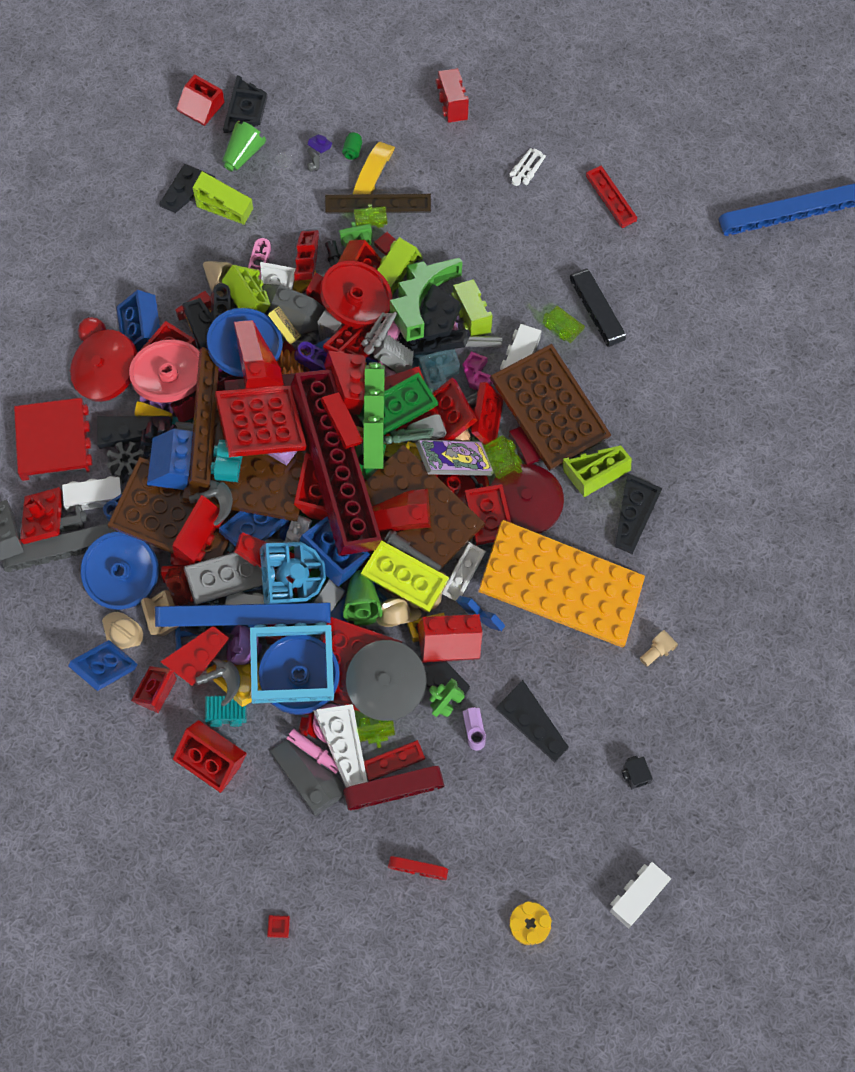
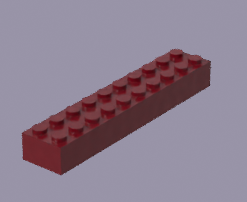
[291,369,382,556]

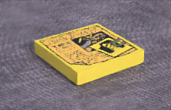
[268,306,301,344]

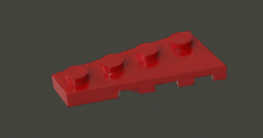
[234,532,311,597]

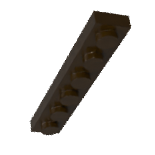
[325,194,431,214]

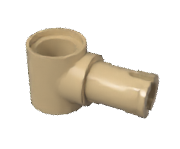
[640,630,678,667]

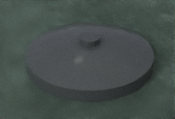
[346,640,427,721]

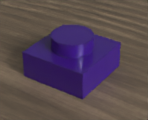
[307,134,332,153]

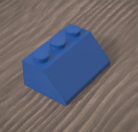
[116,290,160,352]
[147,429,193,490]
[299,516,370,587]

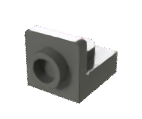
[60,505,87,532]

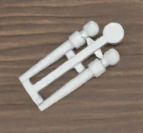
[509,148,546,186]

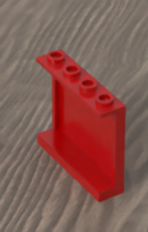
[14,398,93,481]

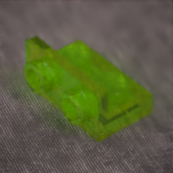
[543,306,585,343]
[484,435,522,479]

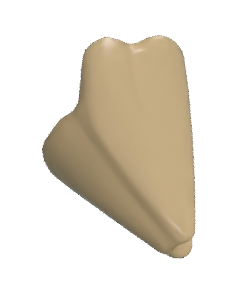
[203,261,233,297]

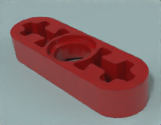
[388,856,449,880]

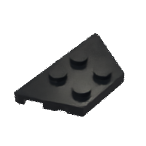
[223,75,267,133]
[409,284,461,345]

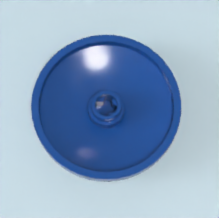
[207,308,283,377]
[81,532,159,610]
[259,635,340,715]

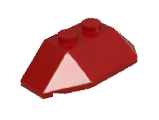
[323,325,375,358]

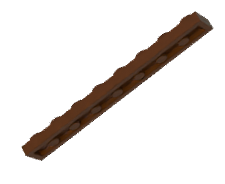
[189,347,219,488]

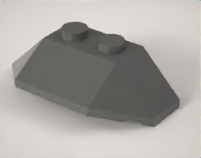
[262,284,326,335]

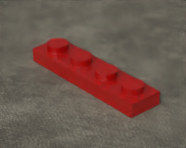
[586,165,638,228]

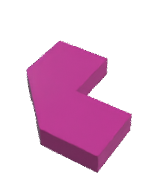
[462,351,493,391]

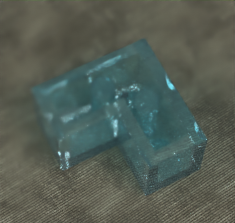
[419,349,460,393]

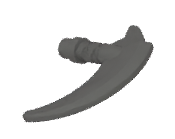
[189,480,233,526]
[195,659,240,706]

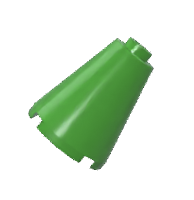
[222,121,267,172]
[343,570,382,625]

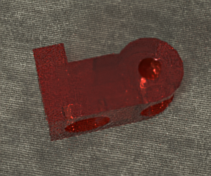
[164,566,194,605]

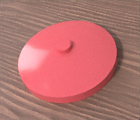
[129,340,199,403]

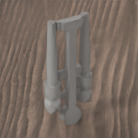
[361,312,397,355]

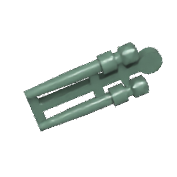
[384,428,434,444]

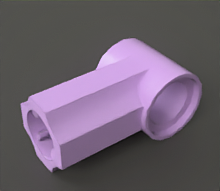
[463,707,486,751]

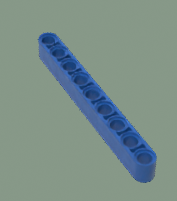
[718,183,855,236]
[155,602,331,627]

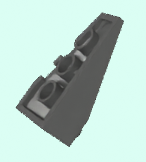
[270,740,345,817]

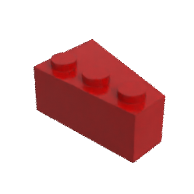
[160,626,230,686]

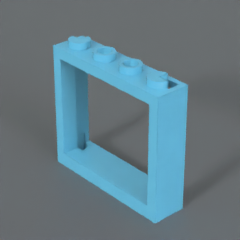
[250,622,334,704]

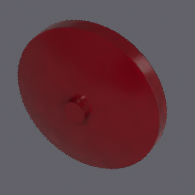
[491,464,564,534]

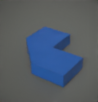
[456,596,505,631]

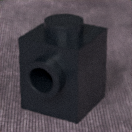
[621,756,653,790]

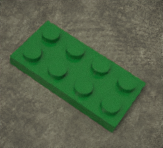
[356,372,438,435]

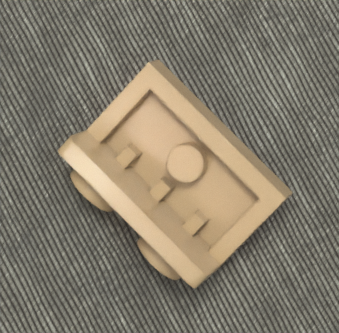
[141,590,179,636]

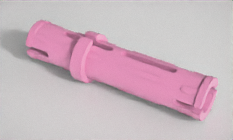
[287,729,339,774]

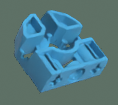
[260,542,326,604]

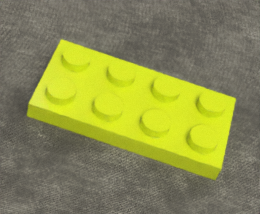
[361,541,449,612]

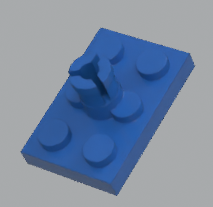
[219,511,288,546]
[68,640,138,691]

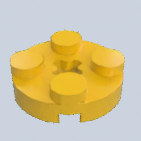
[510,902,552,945]

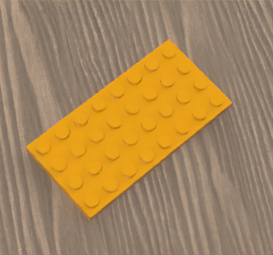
[478,520,645,647]

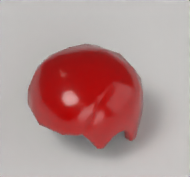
[78,317,106,341]

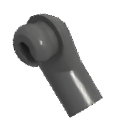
[307,147,320,172]

